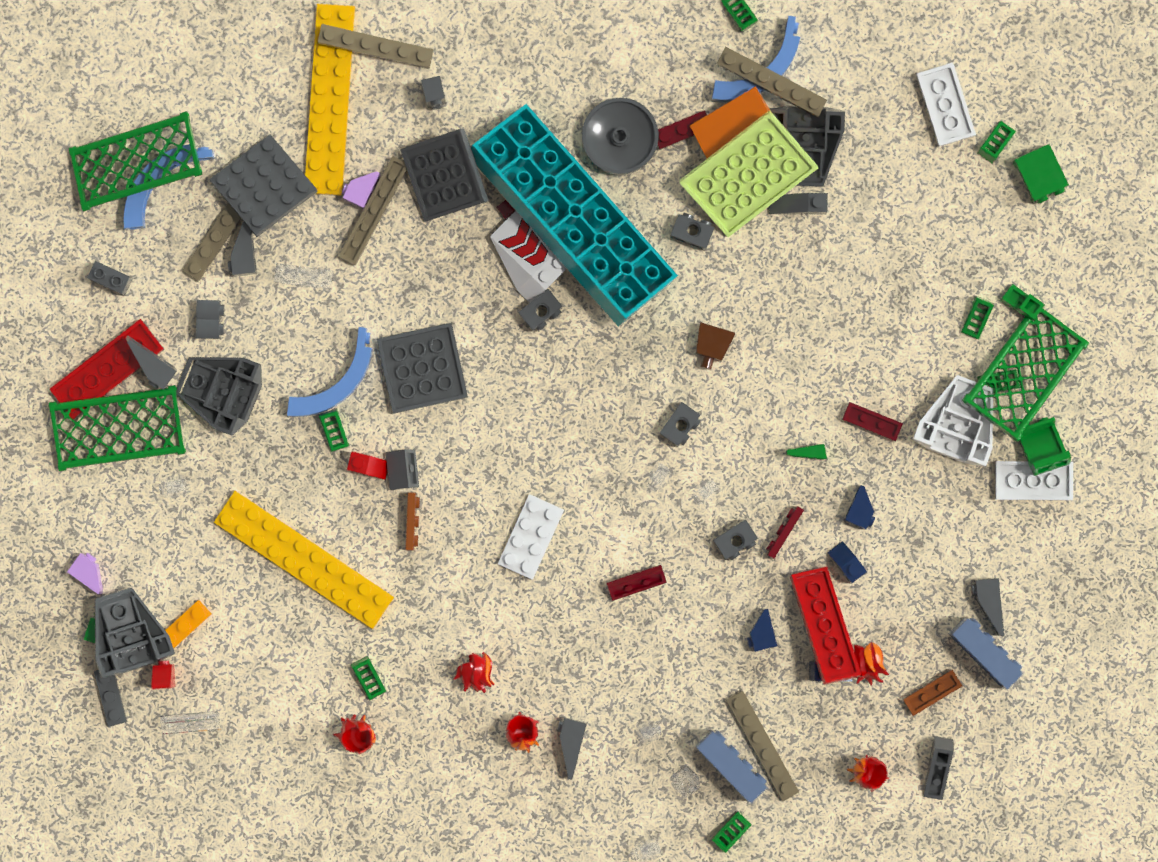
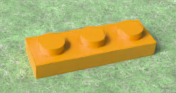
[165,600,212,648]

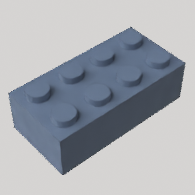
[948,618,1024,690]
[696,730,767,804]

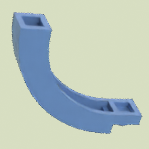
[712,16,800,103]
[124,144,215,230]
[287,327,373,417]

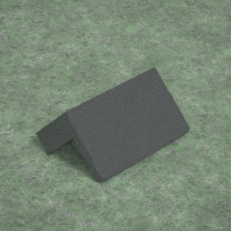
[386,449,419,490]

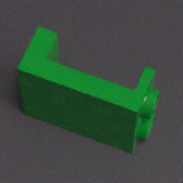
[1013,144,1069,204]
[1019,417,1072,476]

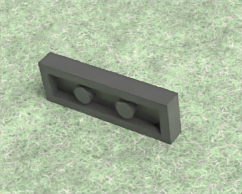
[94,670,128,727]

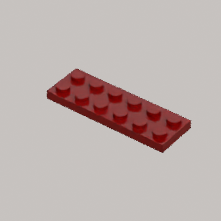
[50,319,165,420]
[790,567,862,685]

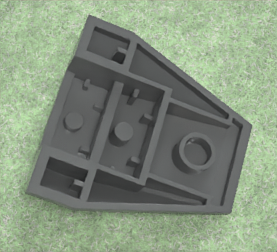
[769,106,845,187]
[177,357,262,436]
[95,587,175,678]

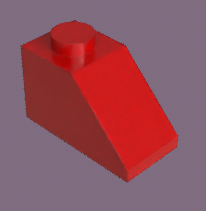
[347,451,388,480]
[151,661,176,689]

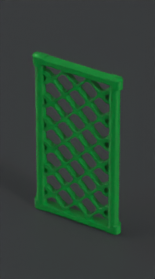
[69,111,202,212]
[962,309,1089,442]
[48,385,186,471]

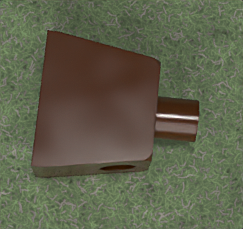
[696,322,735,370]

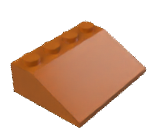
[690,86,770,158]

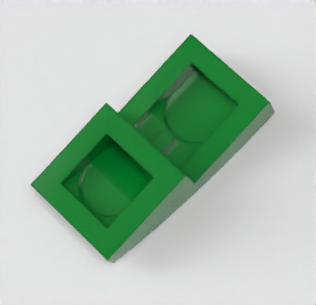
[1001,284,1045,320]

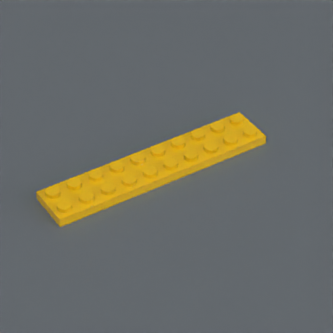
[305,4,355,196]
[214,491,394,629]

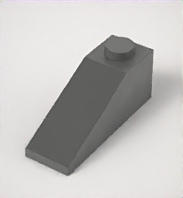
[769,193,828,215]
[228,222,257,277]
[126,336,177,390]
[971,578,1005,636]
[557,717,587,780]
[924,736,954,800]

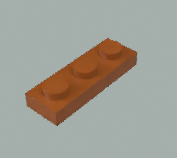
[406,492,420,551]
[903,670,962,716]

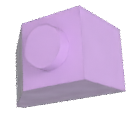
[341,171,381,209]
[67,552,103,594]

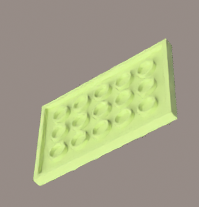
[679,110,818,237]

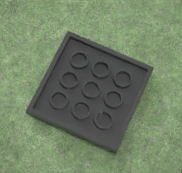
[400,127,488,222]
[210,134,317,237]
[377,322,468,414]

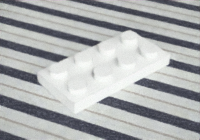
[916,62,976,147]
[995,461,1073,500]
[498,494,564,580]

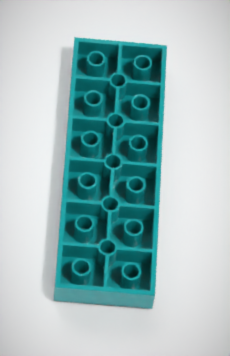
[471,104,678,327]

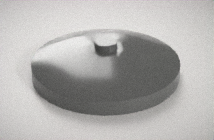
[582,98,658,175]

